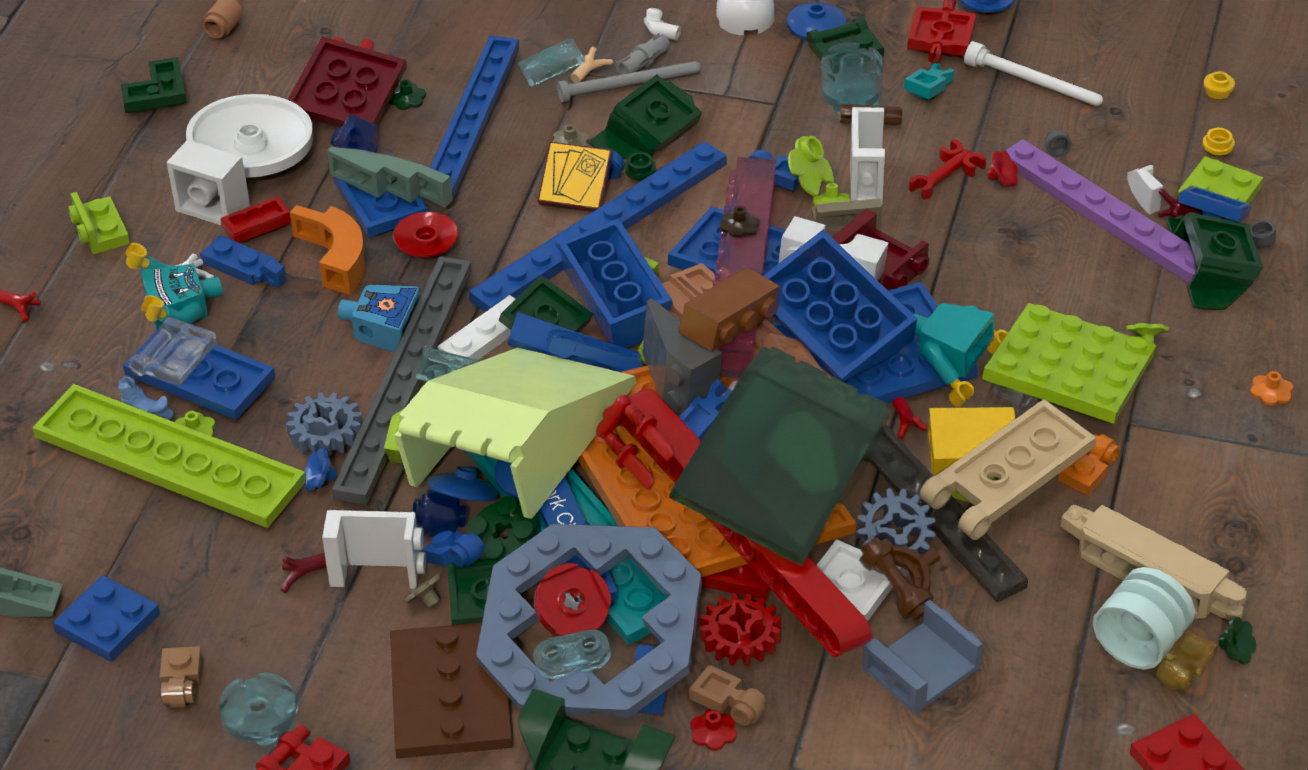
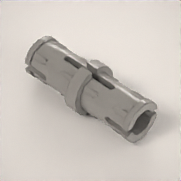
[616,33,670,75]

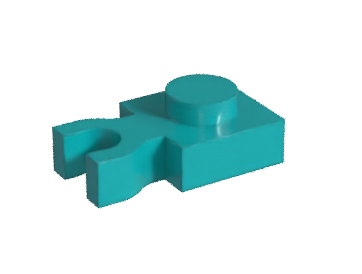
[904,63,955,99]

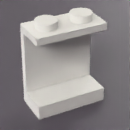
[850,107,885,204]
[322,510,426,589]

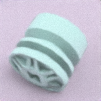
[1093,567,1195,670]

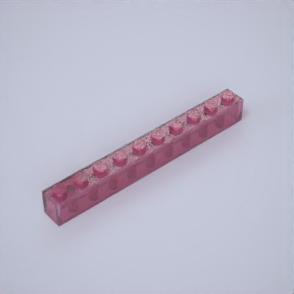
[713,157,776,379]

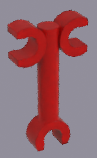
[909,139,986,200]

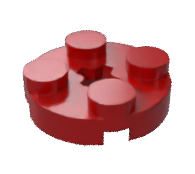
[534,563,611,641]

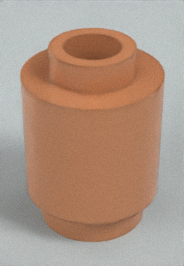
[203,0,243,39]

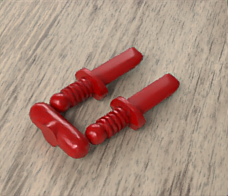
[596,395,674,490]

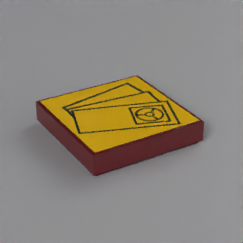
[537,141,613,212]

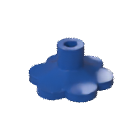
[304,448,337,492]

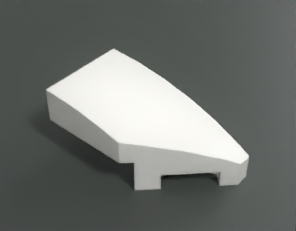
[1127,164,1163,215]

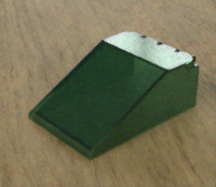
[669,346,891,566]

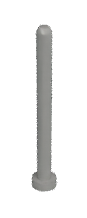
[557,61,701,103]

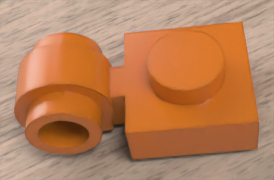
[1058,434,1121,496]

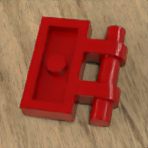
[256,724,351,770]

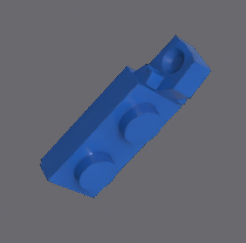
[200,235,287,288]

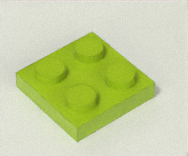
[1177,156,1263,222]

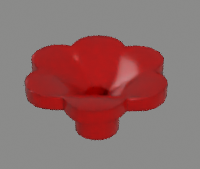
[987,150,1018,187]
[690,709,737,751]

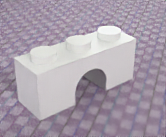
[778,216,889,281]

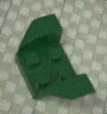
[588,74,702,159]
[1166,212,1263,310]
[517,689,676,770]

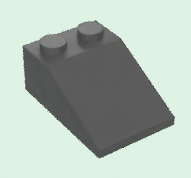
[642,299,722,417]

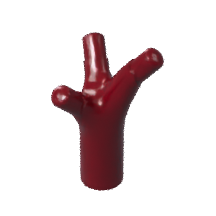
[1158,188,1203,218]
[281,552,327,593]

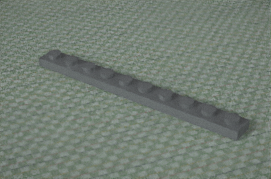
[332,256,472,505]

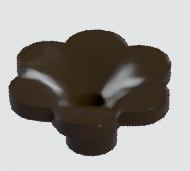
[719,206,760,238]

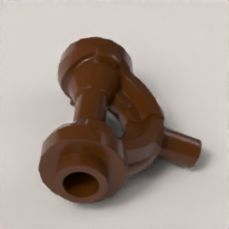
[859,537,941,621]

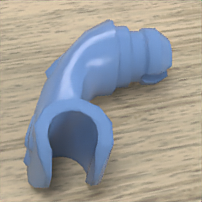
[118,377,174,420]

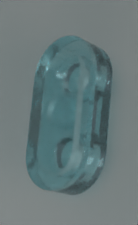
[533,629,611,679]

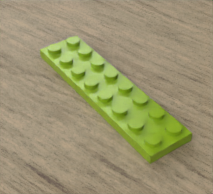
[32,384,307,528]

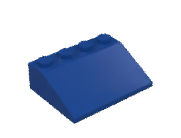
[763,230,917,382]

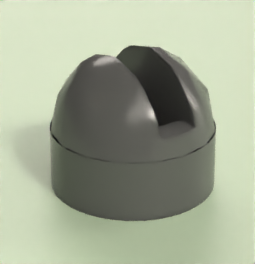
[1045,129,1072,157]
[1250,220,1276,249]

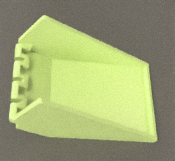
[395,348,636,519]

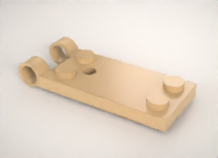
[919,399,1096,540]

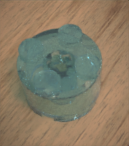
[820,42,883,113]

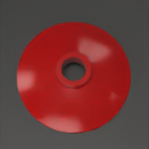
[393,212,458,258]

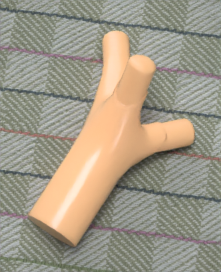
[570,47,613,83]

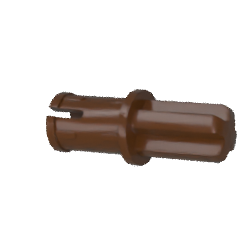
[840,102,903,125]

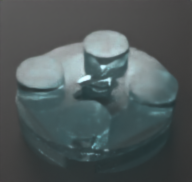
[219,672,297,746]

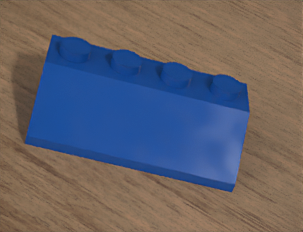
[558,218,673,348]

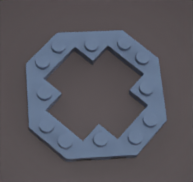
[476,524,702,718]

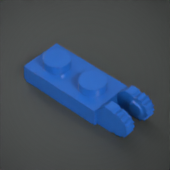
[546,329,643,372]

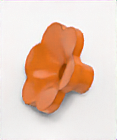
[1250,371,1293,406]

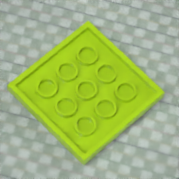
[982,303,1157,424]

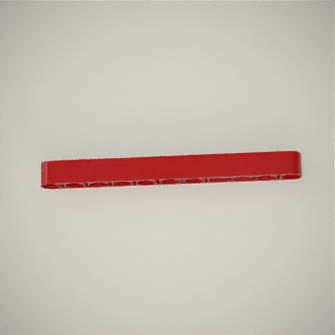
[620,388,872,658]

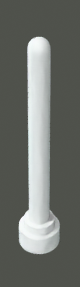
[964,41,1103,106]

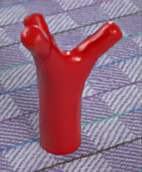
[0,290,41,322]
[892,397,928,439]

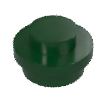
[624,152,656,181]

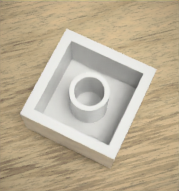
[167,140,250,225]

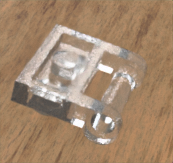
[128,317,217,386]

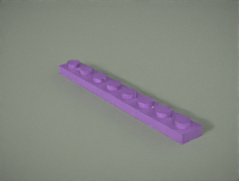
[1005,139,1198,283]

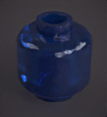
[412,490,466,537]

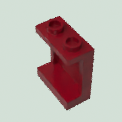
[832,209,929,290]

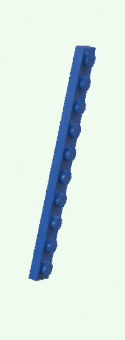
[469,141,727,312]

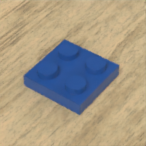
[53,575,160,662]

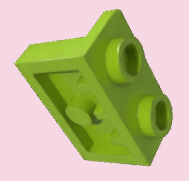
[68,192,130,255]

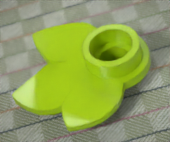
[788,136,834,196]

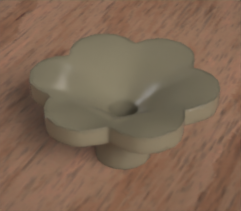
[552,124,589,146]
[403,572,441,608]

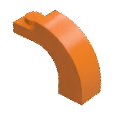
[290,205,366,296]

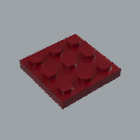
[287,36,407,136]

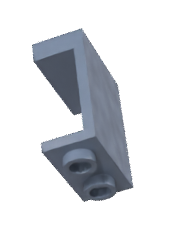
[862,600,983,714]

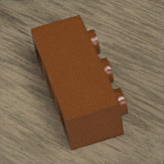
[679,267,780,352]

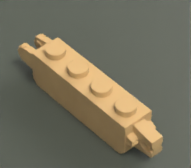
[1060,504,1247,620]

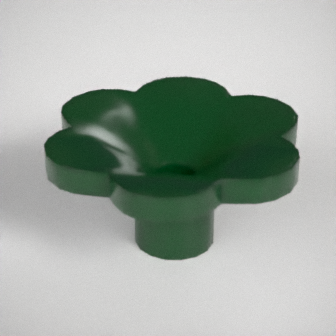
[389,80,426,110]
[1218,617,1256,664]

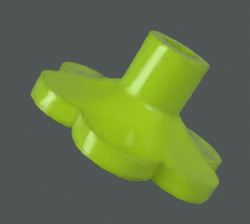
[813,183,851,209]
[1126,323,1169,344]
[175,411,215,437]

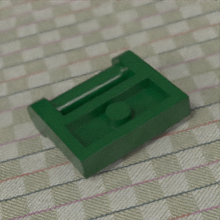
[806,16,884,73]

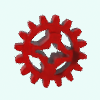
[700,593,781,666]

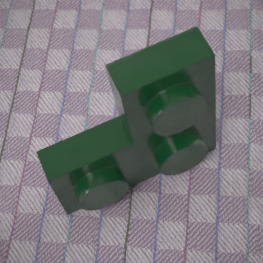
[121,57,186,113]

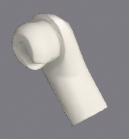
[644,8,680,41]

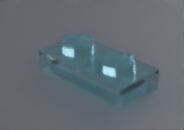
[416,347,481,381]

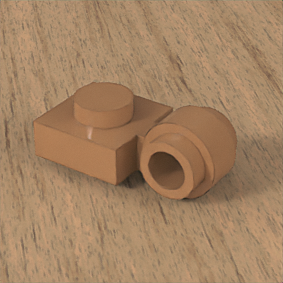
[160,646,202,708]
[689,665,766,726]

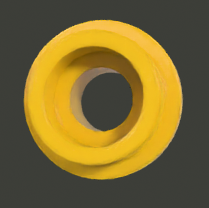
[1203,71,1235,99]
[1202,128,1235,156]

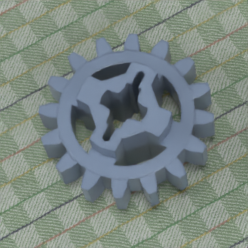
[286,392,363,457]
[855,488,935,568]

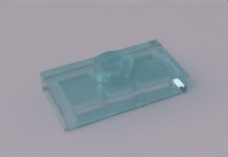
[517,37,585,87]

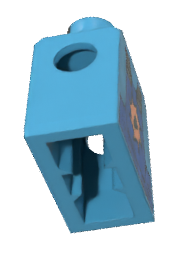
[338,285,420,352]

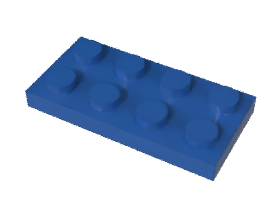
[123,324,276,420]

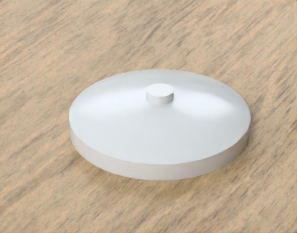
[186,94,313,178]

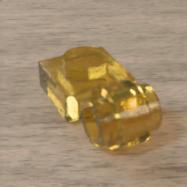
[1156,630,1218,692]

